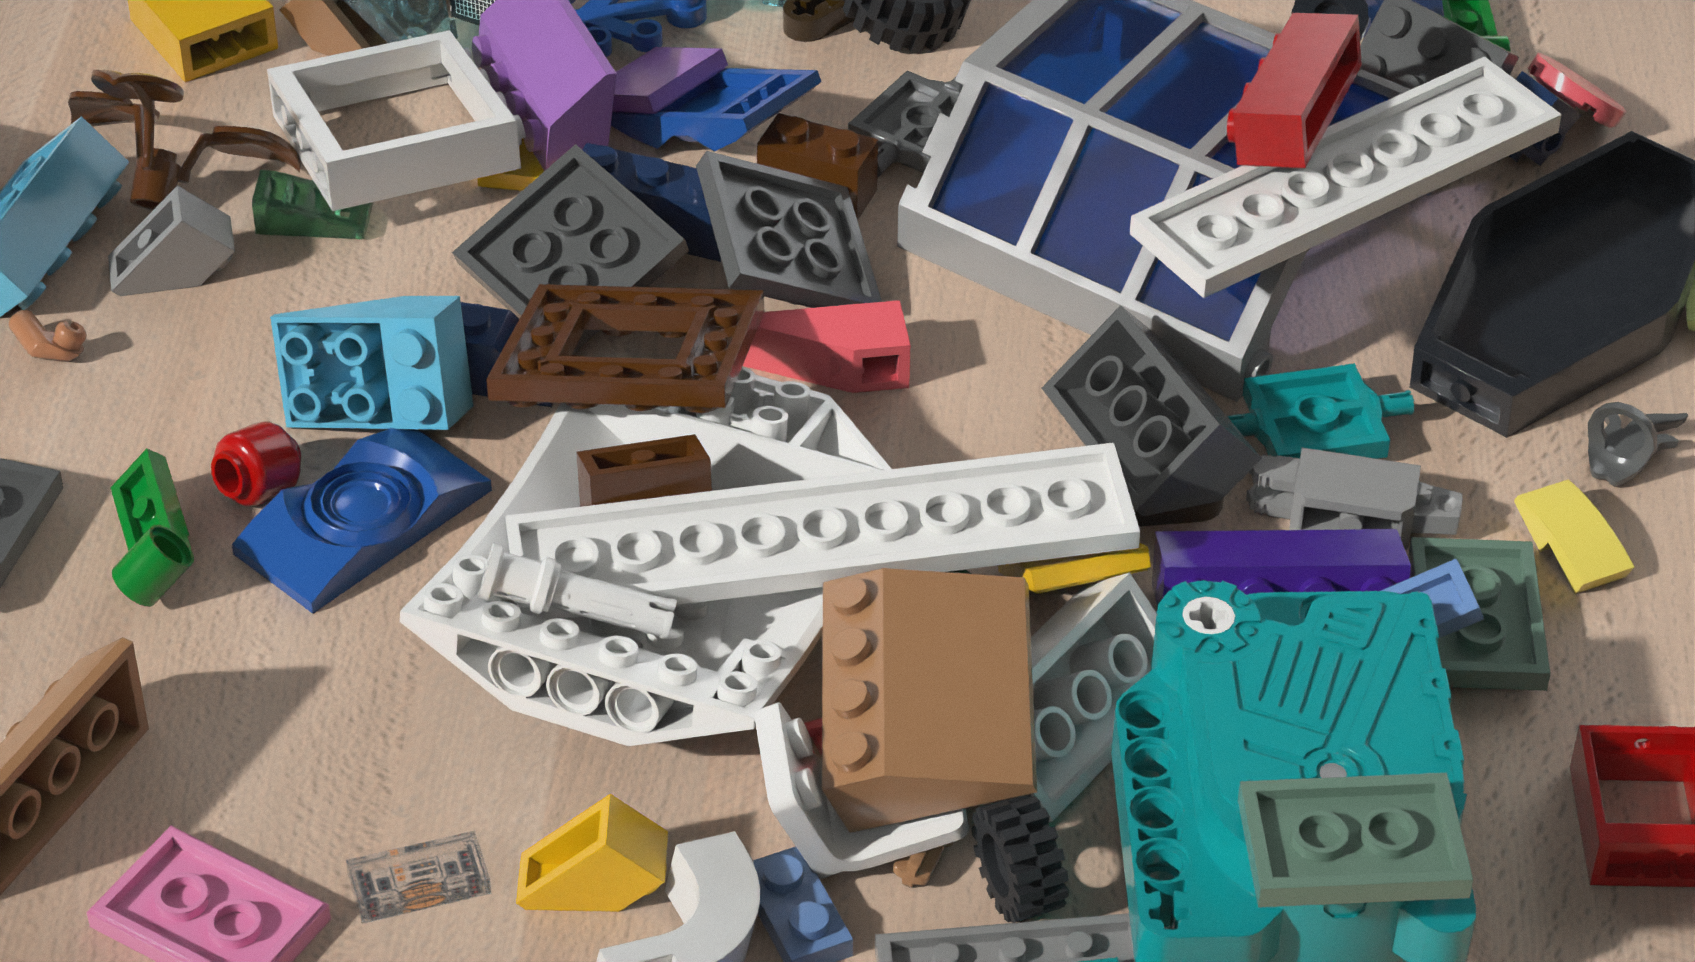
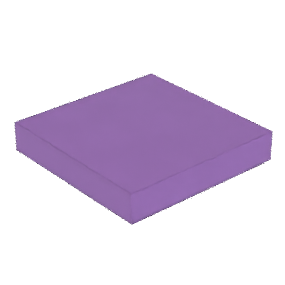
[612,47,728,114]

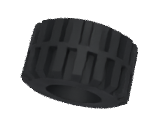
[842,0,971,53]

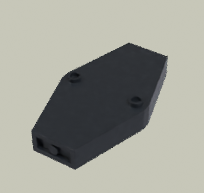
[1409,131,1695,438]

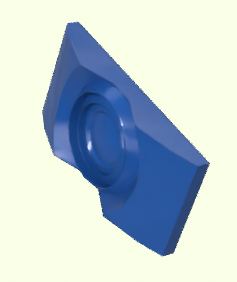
[611,68,822,152]
[232,428,492,613]

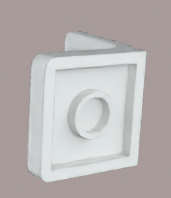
[754,702,969,879]

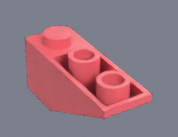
[743,300,911,393]

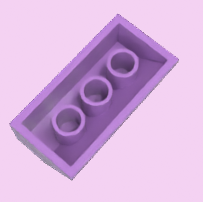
[472,0,617,171]

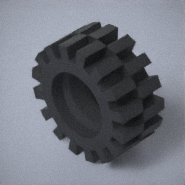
[972,794,1069,923]

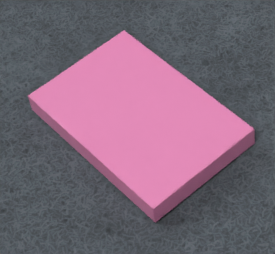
[87,826,331,962]

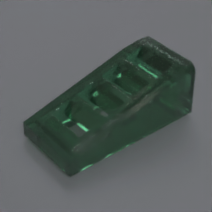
[252,170,373,239]

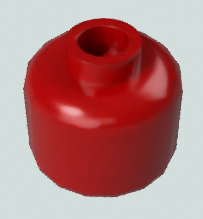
[211,421,301,506]

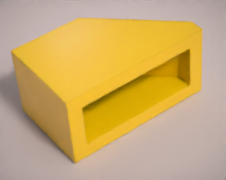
[516,793,668,912]

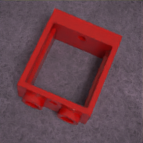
[1570,725,1695,887]

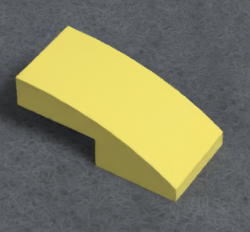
[1514,479,1634,594]

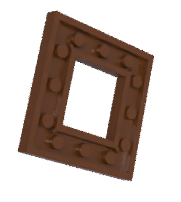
[487,284,765,413]

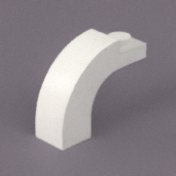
[597,831,760,962]

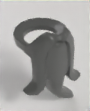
[1588,402,1688,487]

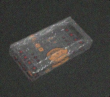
[346,830,491,924]

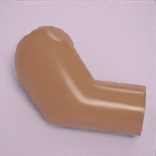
[9,310,87,361]

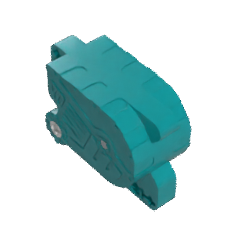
[1111,580,1476,962]

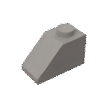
[108,185,235,296]

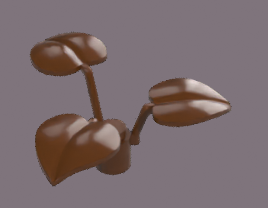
[68,70,301,210]

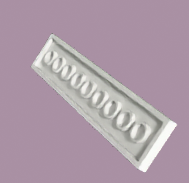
[505,443,1140,620]

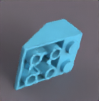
[270,296,473,430]

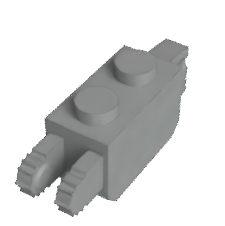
[1246,448,1463,550]

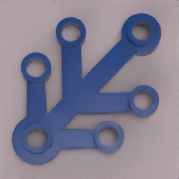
[568,0,707,58]

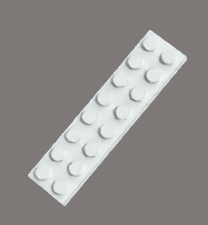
[1130,56,1562,298]

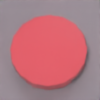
[1528,53,1626,128]

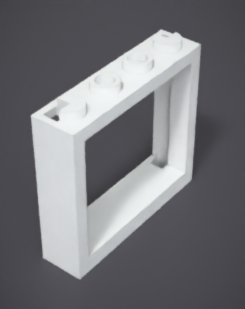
[267,30,526,211]

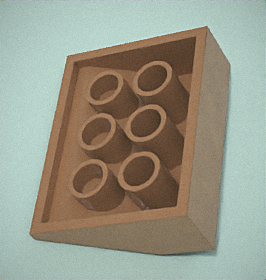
[822,568,1037,833]

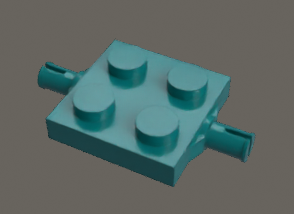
[1227,363,1414,459]

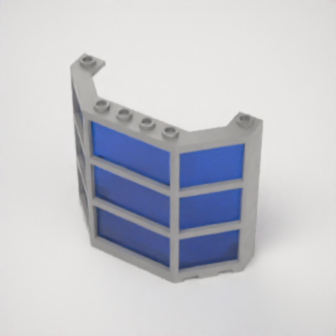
[897,0,1435,402]

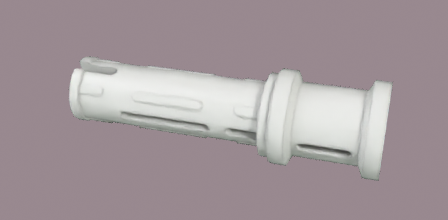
[478,542,677,639]

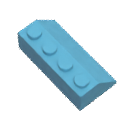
[0,116,129,317]

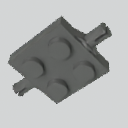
[848,70,996,177]

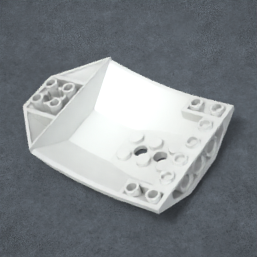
[400,367,891,746]

